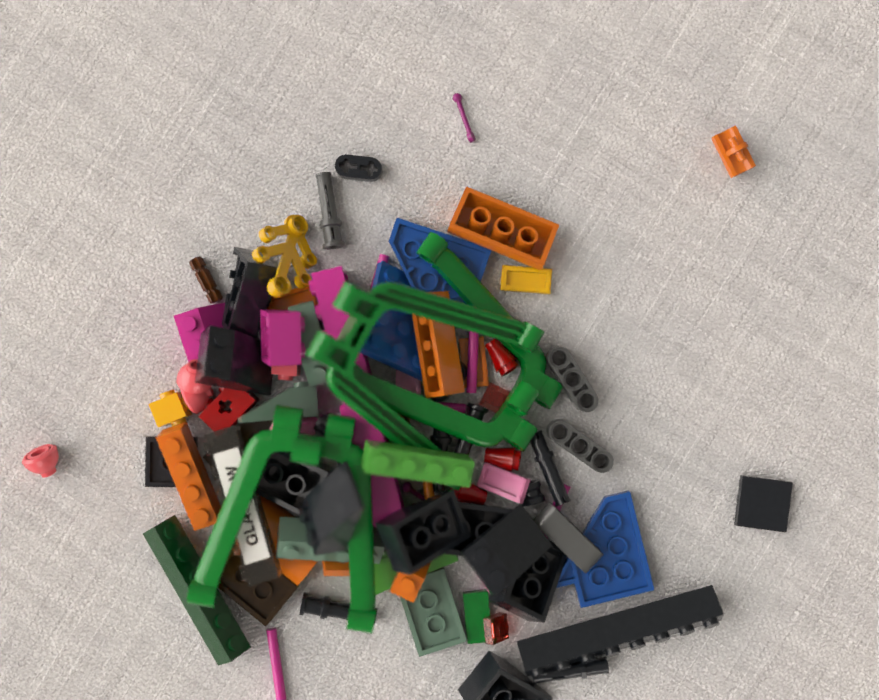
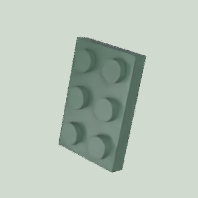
[400,567,467,657]

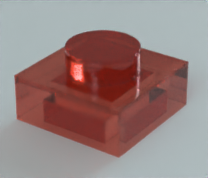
[479,382,510,413]
[483,612,509,645]

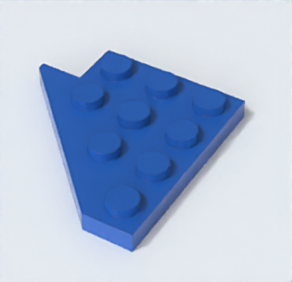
[389,218,491,304]
[359,260,422,381]
[556,491,654,608]

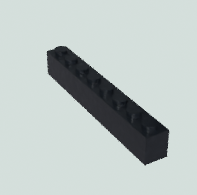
[517,585,724,678]

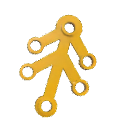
[252,215,317,298]

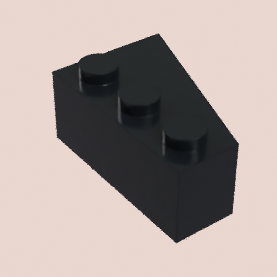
[222,247,277,338]

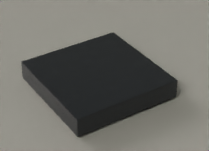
[145,436,198,487]
[734,475,793,532]

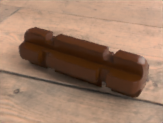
[189,256,223,304]

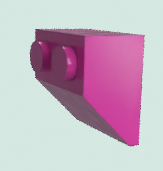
[174,302,225,363]
[260,309,305,366]

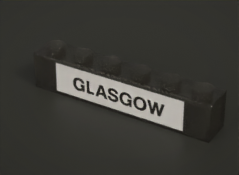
[203,425,282,587]

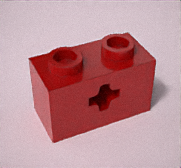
[198,387,260,437]

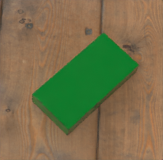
[463,589,493,644]

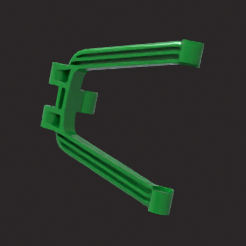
[353,232,563,452]
[306,282,545,491]
[187,405,376,634]

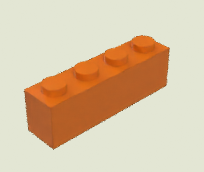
[412,291,465,398]
[156,421,221,531]

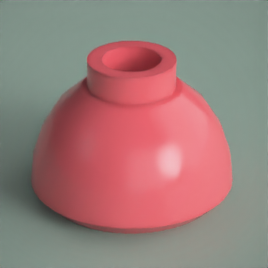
[176,359,211,394]
[180,388,214,414]
[22,444,59,478]

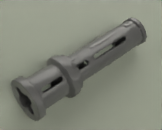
[315,172,345,250]

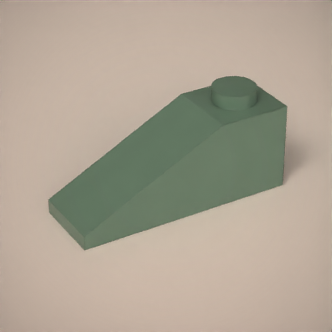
[288,301,328,387]
[238,382,319,423]

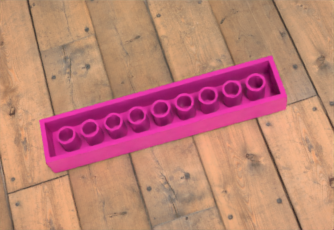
[309,266,405,527]

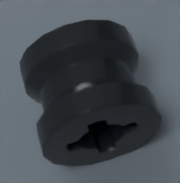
[521,480,546,506]

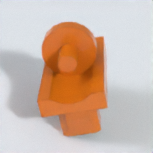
[711,125,756,178]

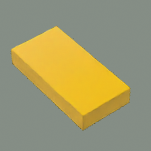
[500,265,552,294]

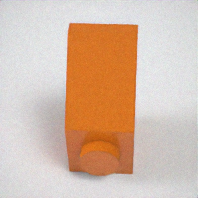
[390,562,431,603]

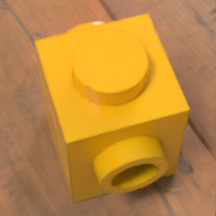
[148,389,193,427]

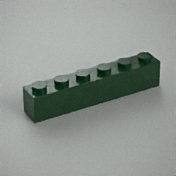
[143,515,251,666]

